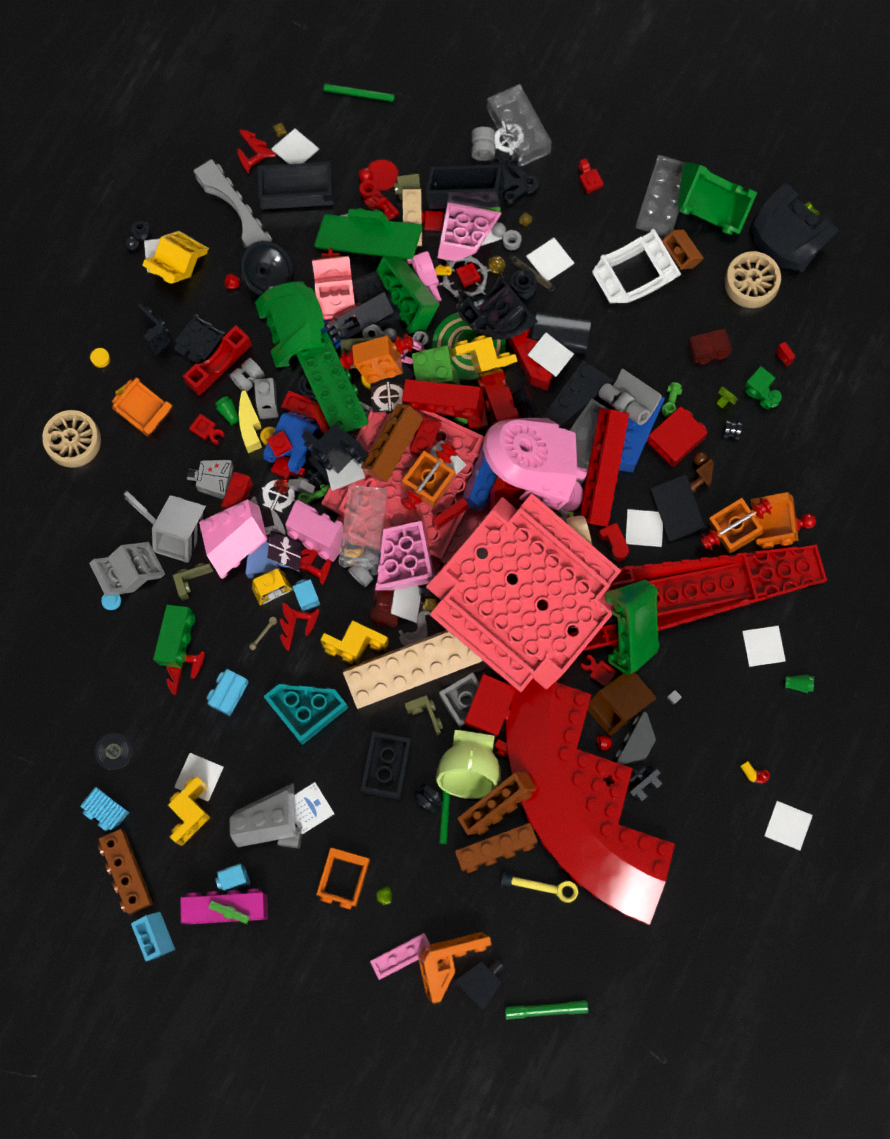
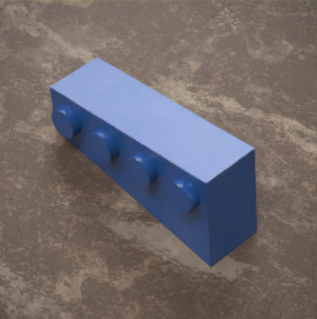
[619,397,665,472]

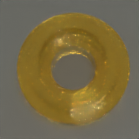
[489,256,506,274]
[421,598,438,611]

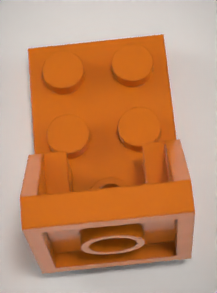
[418,932,491,1003]

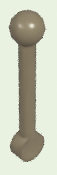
[249,617,277,650]

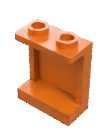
[112,377,172,437]
[751,492,799,549]

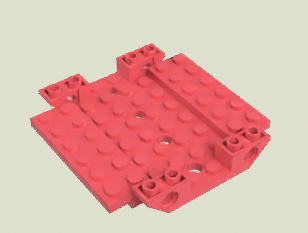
[321,409,491,575]
[426,493,621,692]

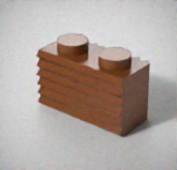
[662,229,704,270]

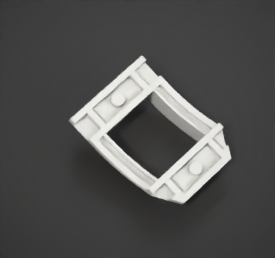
[592,229,681,303]

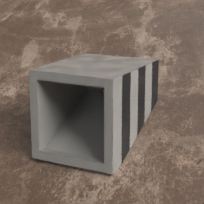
[152,495,206,563]

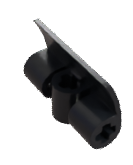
[532,312,591,354]

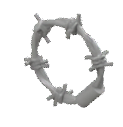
[439,255,492,298]

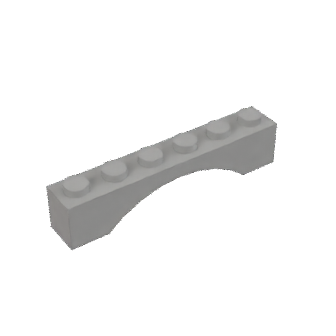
[194,159,272,249]

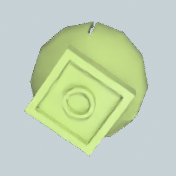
[436,730,501,799]

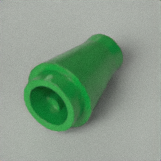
[215,396,239,425]
[785,674,814,693]

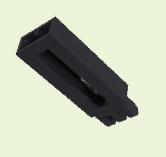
[324,290,393,342]

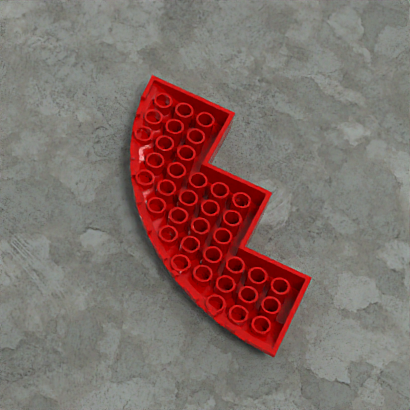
[505,678,675,925]

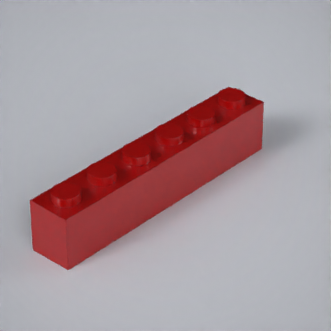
[580,409,629,527]

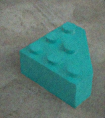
[263,684,348,745]

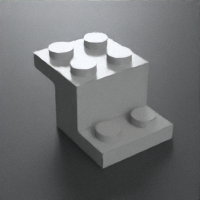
[89,542,165,596]

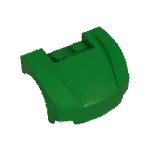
[255,281,325,367]

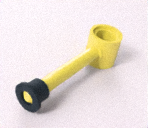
[501,871,578,903]

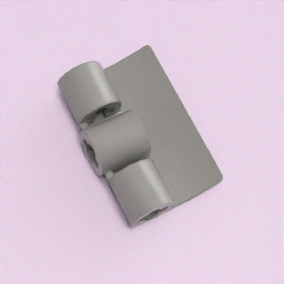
[599,369,662,425]

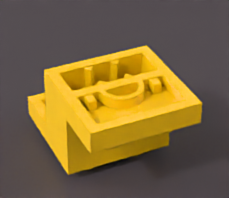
[142,231,209,283]
[450,335,517,374]
[321,621,389,664]
[168,776,211,846]

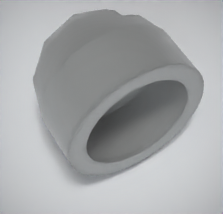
[413,331,428,346]

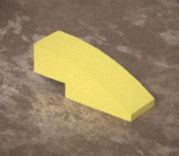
[239,390,262,453]

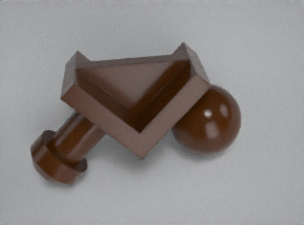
[690,452,714,493]

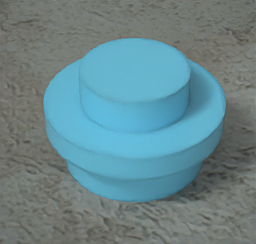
[102,594,121,610]

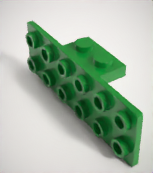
[315,208,423,260]
[296,332,369,433]

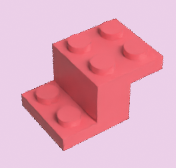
[312,256,355,320]

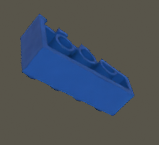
[462,444,498,512]

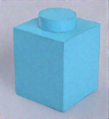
[292,579,320,611]

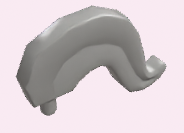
[399,610,430,646]

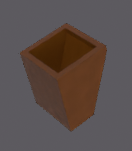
[587,672,657,737]

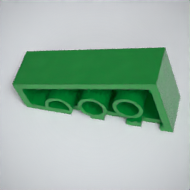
[377,256,439,334]

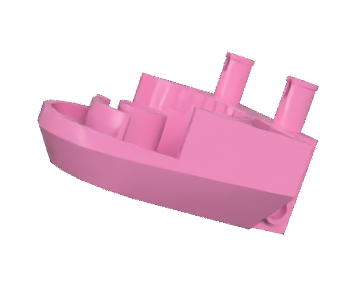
[483,418,587,510]

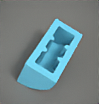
[131,912,175,961]

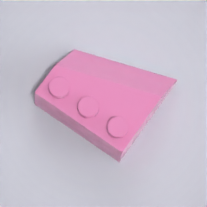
[438,202,501,261]
[199,499,268,579]
[285,500,347,562]
[375,521,435,590]

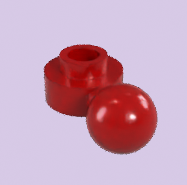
[359,168,378,199]
[796,513,816,532]

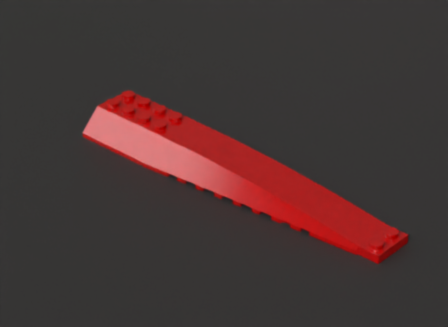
[537,544,827,651]

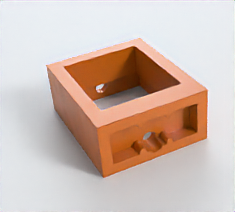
[317,848,370,910]

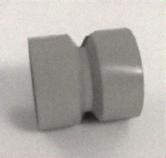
[472,127,495,161]
[230,358,265,392]
[348,551,380,587]

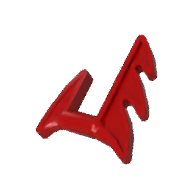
[238,130,276,173]
[300,548,331,585]
[280,603,320,651]
[166,651,205,695]

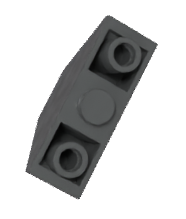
[614,712,656,766]

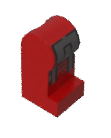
[598,523,629,562]

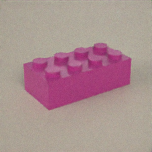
[181,889,268,924]

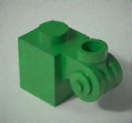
[744,367,782,409]

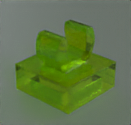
[717,386,738,408]

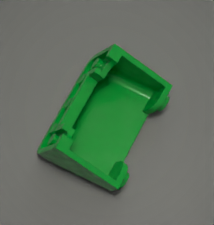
[677,162,757,235]
[606,580,659,675]

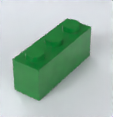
[153,605,195,668]

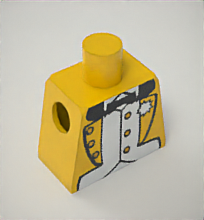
[252,568,293,606]

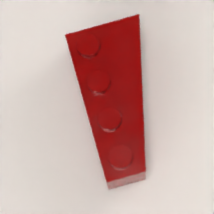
[402,379,485,422]

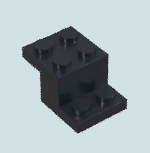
[301,424,368,474]

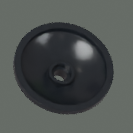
[240,241,293,295]

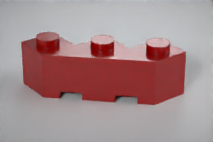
[508,328,553,390]
[477,368,520,426]

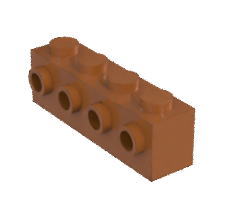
[361,404,423,482]
[458,772,537,835]
[455,823,538,873]
[98,829,154,915]

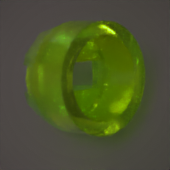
[377,887,392,904]

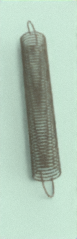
[512,257,555,291]

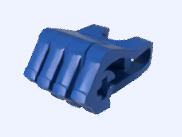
[263,411,322,474]

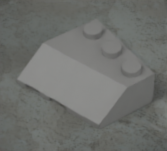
[230,783,296,847]

